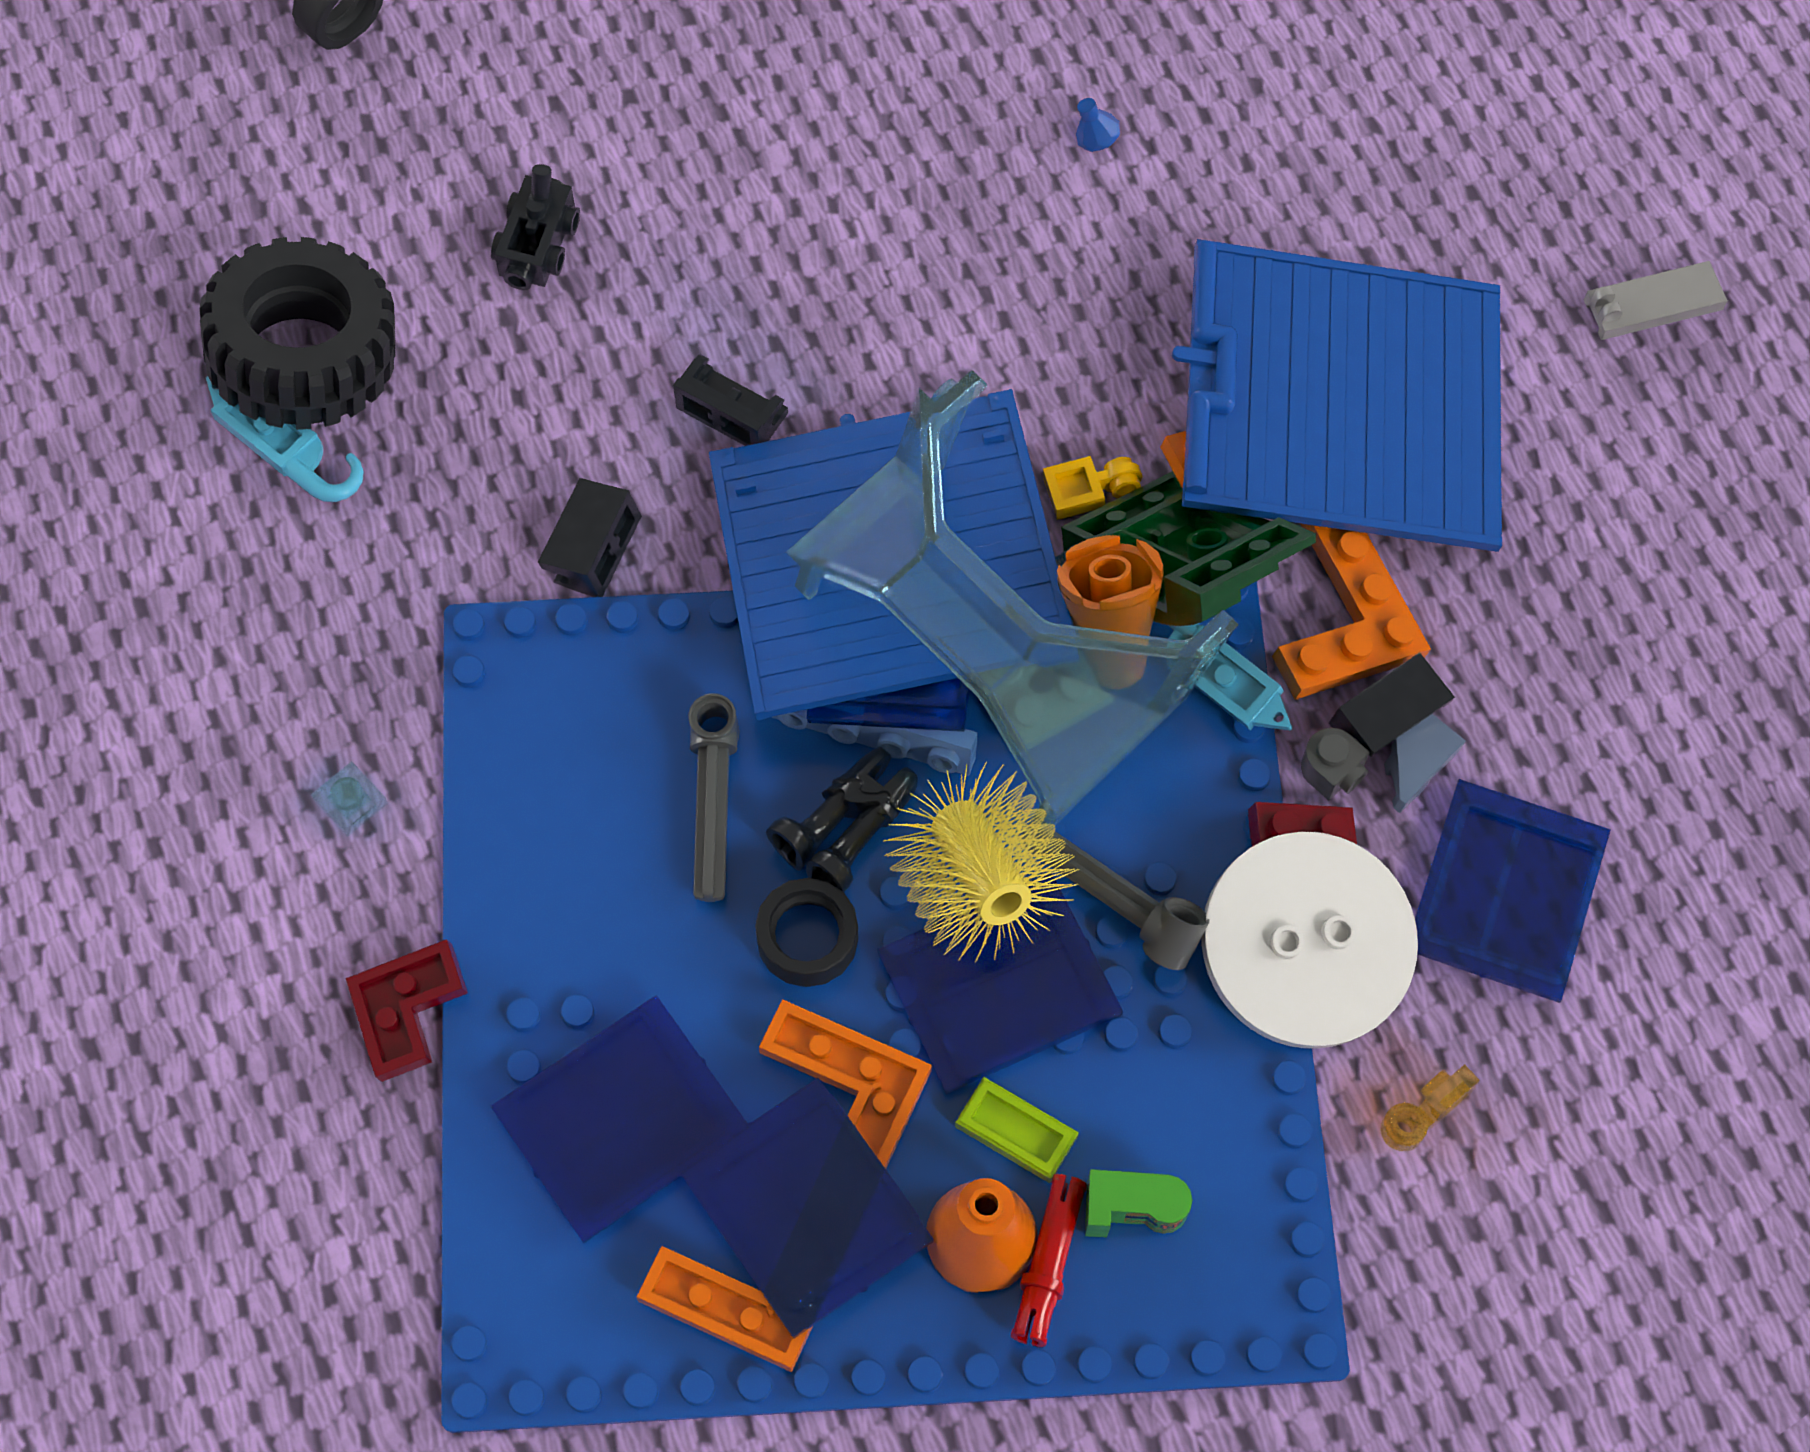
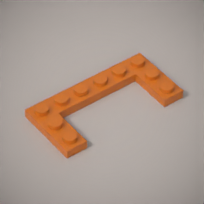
[1160,431,1431,700]
[637,999,932,1372]

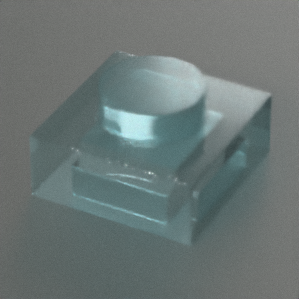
[311,761,388,837]

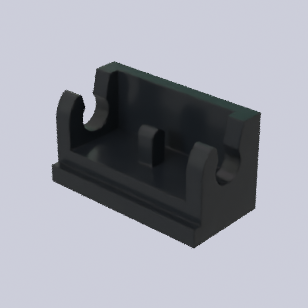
[673,354,788,446]
[538,478,642,597]
[1329,652,1455,757]

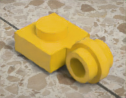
[1042,456,1143,520]

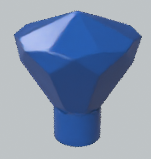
[1076,98,1120,152]

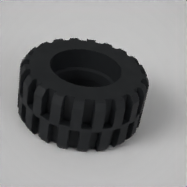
[199,237,396,430]

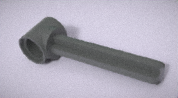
[689,693,740,902]
[1022,820,1210,970]

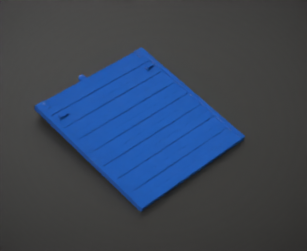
[1172,239,1502,552]
[709,389,1079,720]

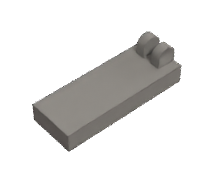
[1584,261,1728,340]

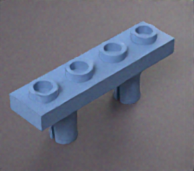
[772,681,978,776]

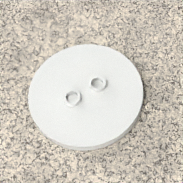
[1201,832,1418,1048]

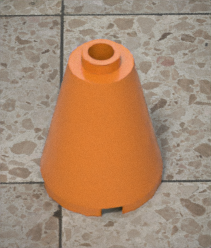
[1057,535,1164,682]
[926,1178,1038,1293]

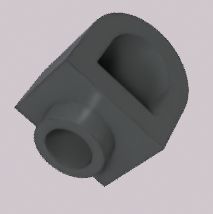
[1301,728,1370,801]

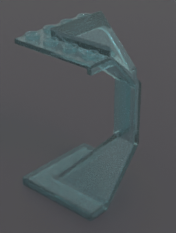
[786,370,1239,828]

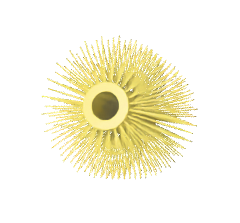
[883,762,1079,962]

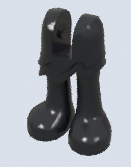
[766,747,918,892]

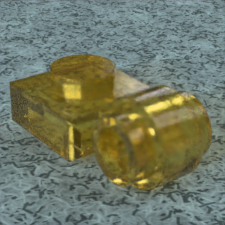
[1381,1064,1480,1151]

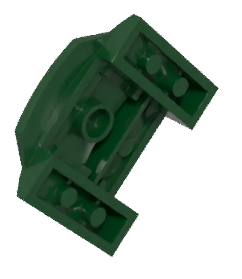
[1061,471,1316,626]

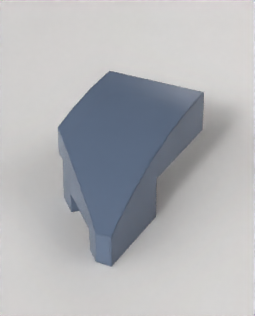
[1384,714,1466,813]

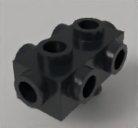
[491,164,580,290]

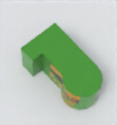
[1085,1169,1193,1238]

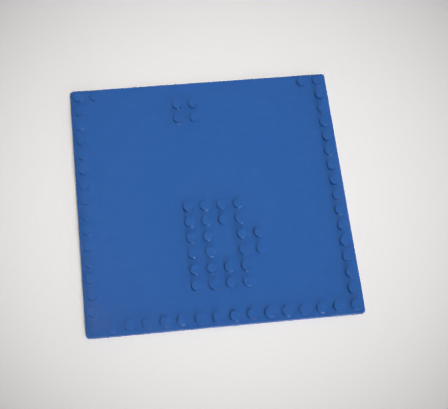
[441,581,1350,1433]

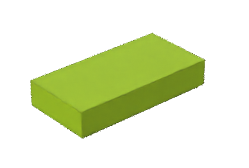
[955,1077,1079,1183]

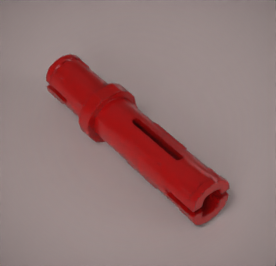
[1010,1174,1087,1347]

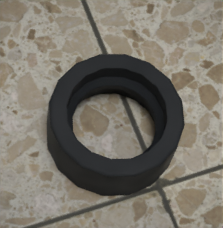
[292,0,383,50]
[755,878,859,987]

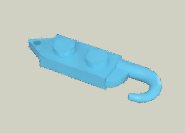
[206,376,364,502]
[1165,623,1292,731]

